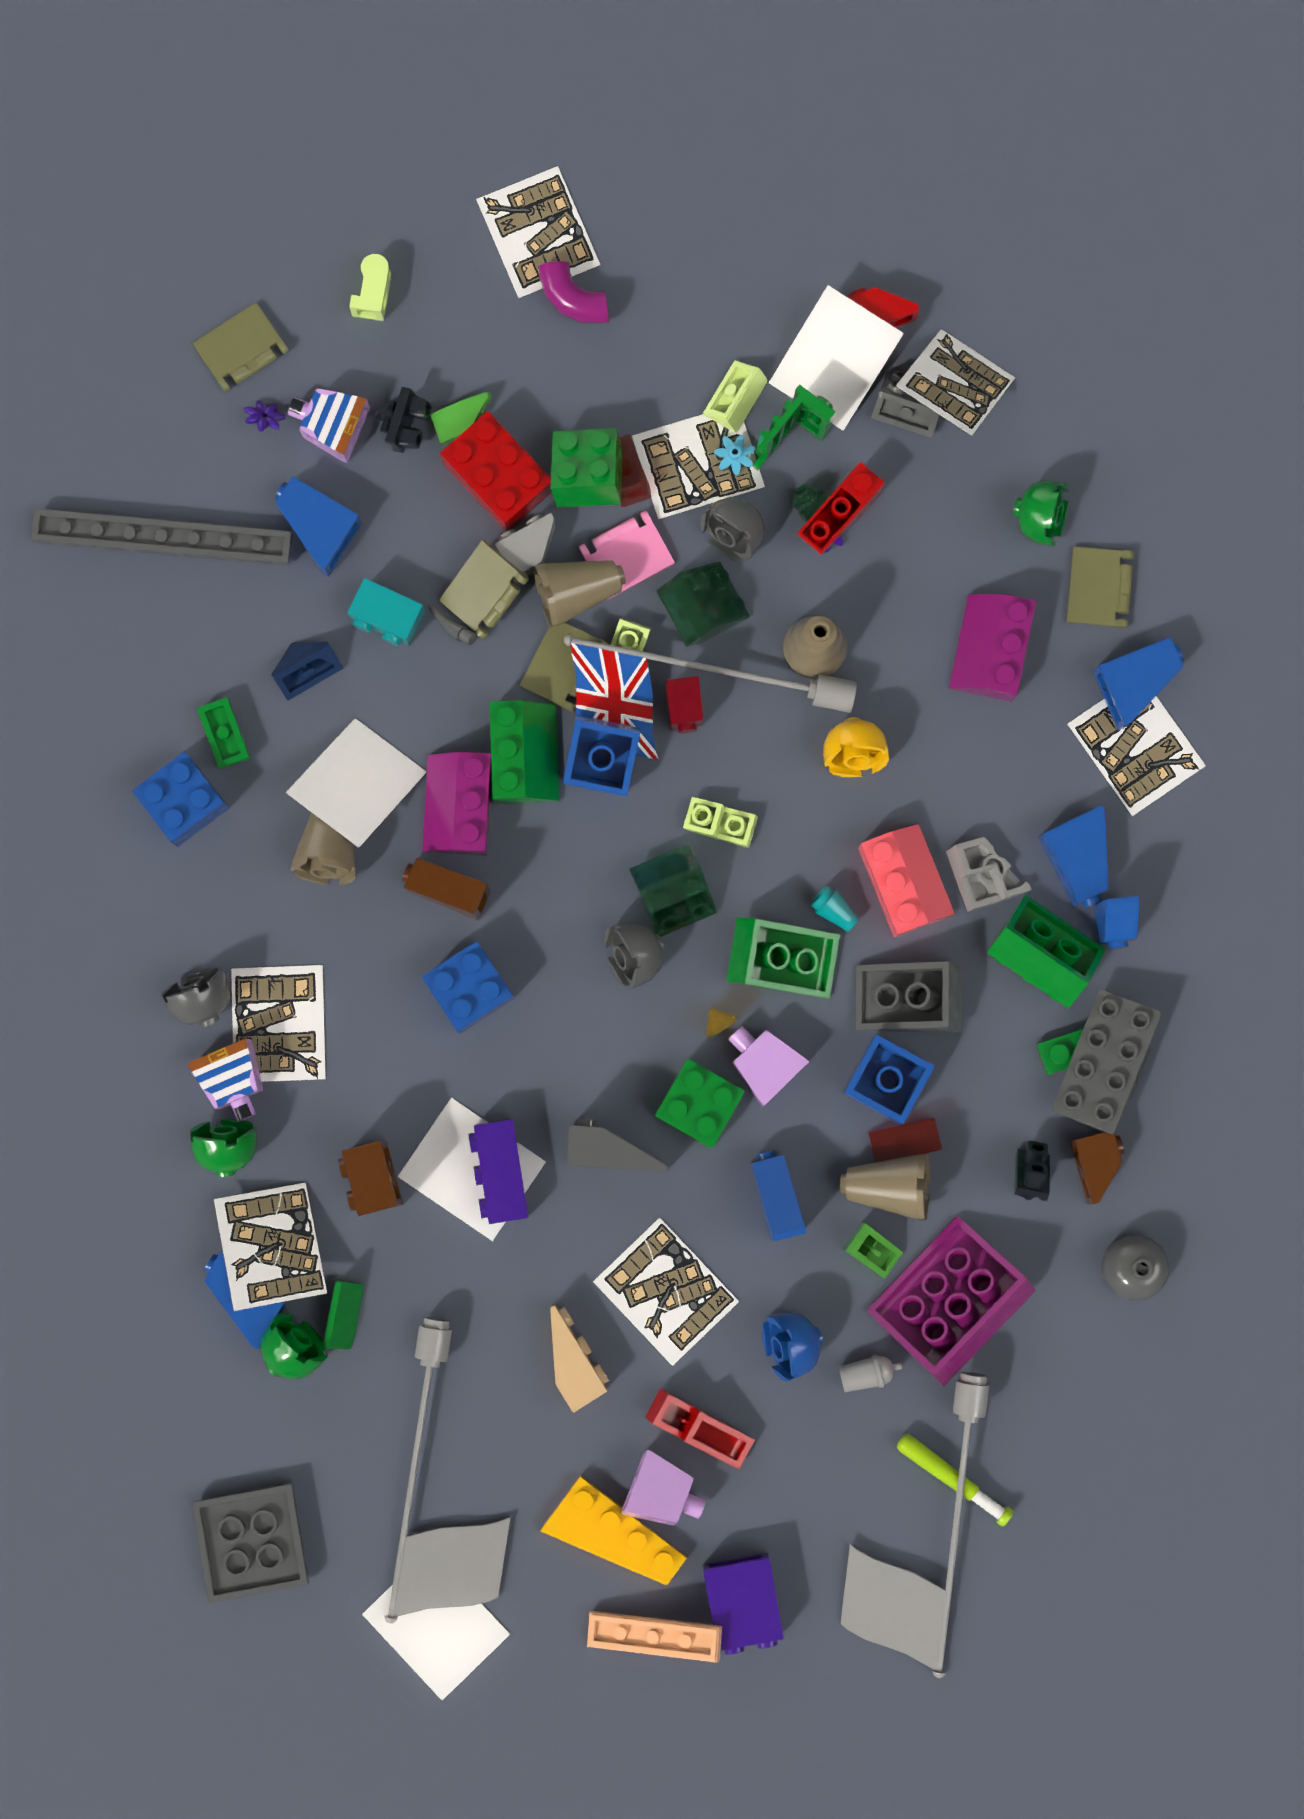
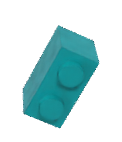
[347,578,425,646]

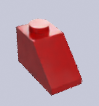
[848,287,920,328]

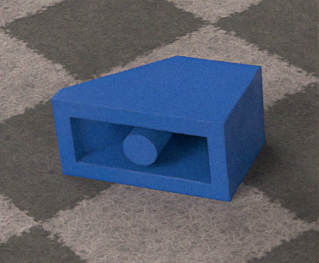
[1094,896,1139,949]

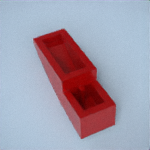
[645,1388,755,1469]

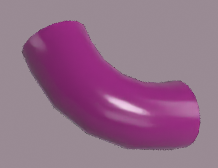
[538,261,609,324]

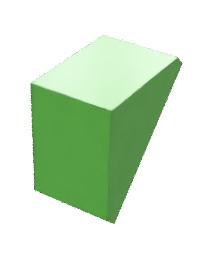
[843,1222,903,1279]

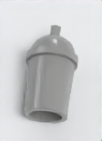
[838,1354,902,1393]

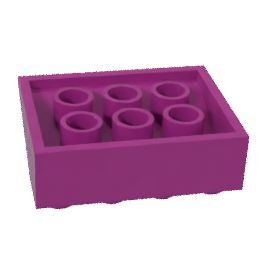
[866,1216,1036,1386]

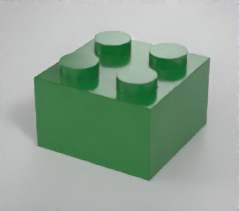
[551,428,622,508]
[655,1058,745,1149]

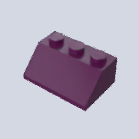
[949,594,1036,702]
[422,752,492,856]

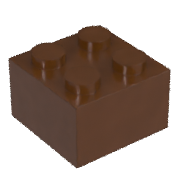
[338,1140,403,1216]

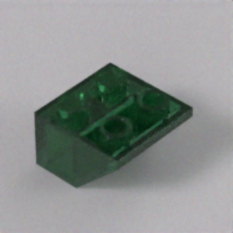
[656,561,750,647]
[629,844,717,937]

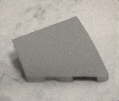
[946,837,1032,912]

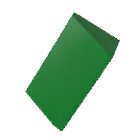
[323,1280,364,1350]

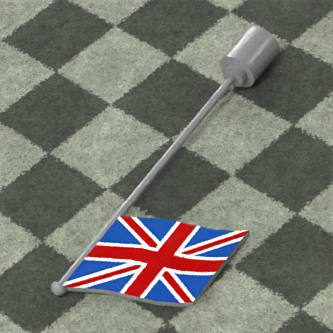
[564,634,857,760]

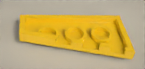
[540,1475,687,1585]

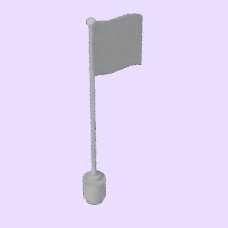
[384,1317,510,1624]
[840,1372,990,1678]

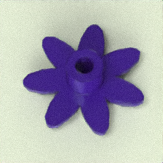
[244,400,286,432]

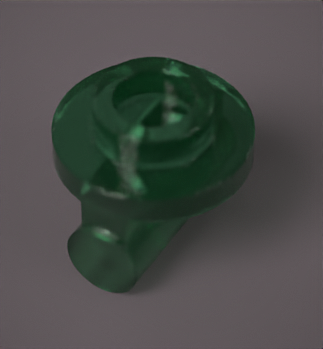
[792,483,829,522]

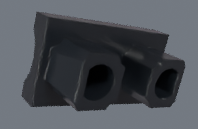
[375,387,432,453]
[1014,1141,1050,1201]

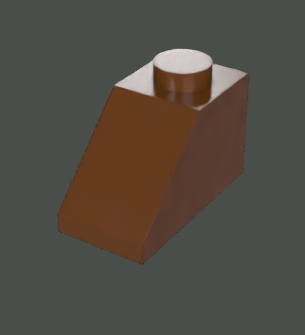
[1070,1132,1124,1205]

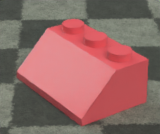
[858,824,955,938]

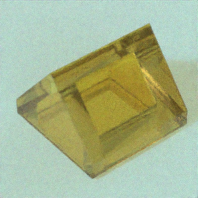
[705,1008,737,1039]

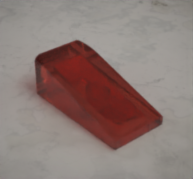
[619,434,651,507]
[868,1118,942,1162]

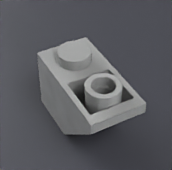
[495,513,555,584]

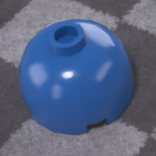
[762,1312,823,1382]

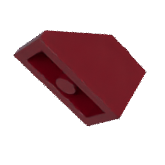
[665,676,703,734]

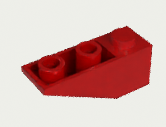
[797,462,885,555]

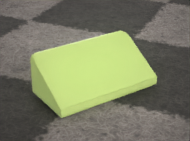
[703,360,768,432]

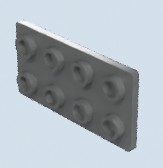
[1052,990,1161,1135]

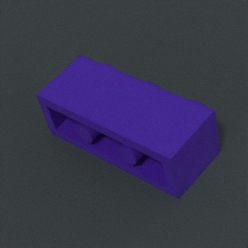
[468,1119,528,1224]

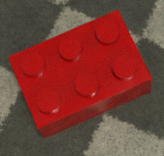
[440,411,552,532]

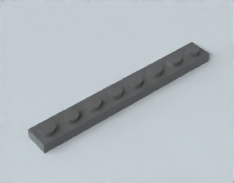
[31,508,293,566]

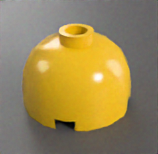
[823,717,889,777]

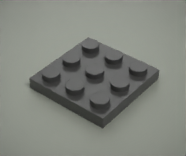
[192,1483,310,1604]

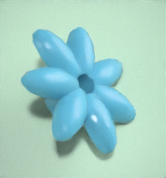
[714,435,755,476]

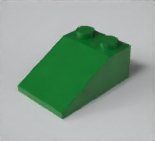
[726,917,840,999]

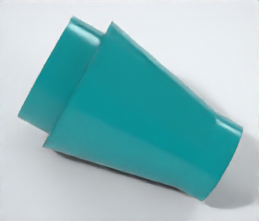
[810,885,860,932]

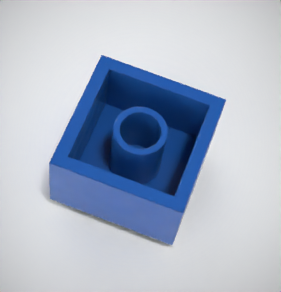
[563,715,640,797]
[132,751,229,847]
[422,941,514,1034]
[842,1034,935,1125]

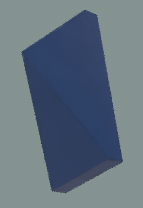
[271,642,343,701]

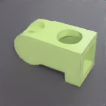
[349,254,391,321]

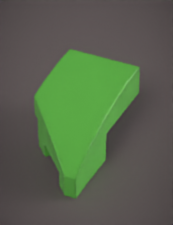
[430,392,492,445]

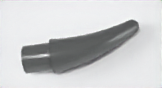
[430,605,477,645]

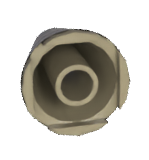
[533,560,626,627]
[783,615,847,680]
[290,812,356,885]
[840,1154,931,1220]

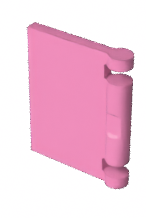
[578,510,675,600]

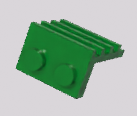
[753,384,836,471]

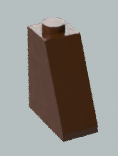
[402,858,491,921]

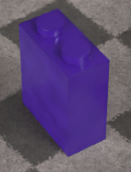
[702,1553,784,1655]

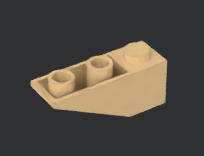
[550,1304,610,1413]

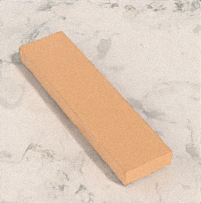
[587,1611,722,1663]

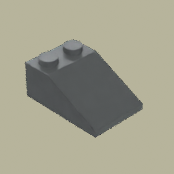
[856,961,962,1032]
[566,1119,668,1172]

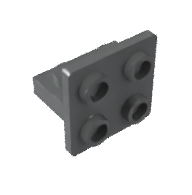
[871,371,940,438]

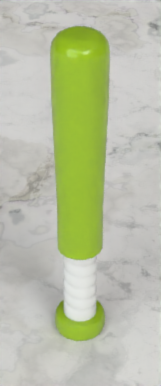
[897,1434,1013,1527]

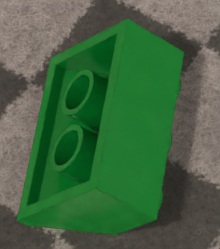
[489,700,560,804]
[987,894,1106,1008]

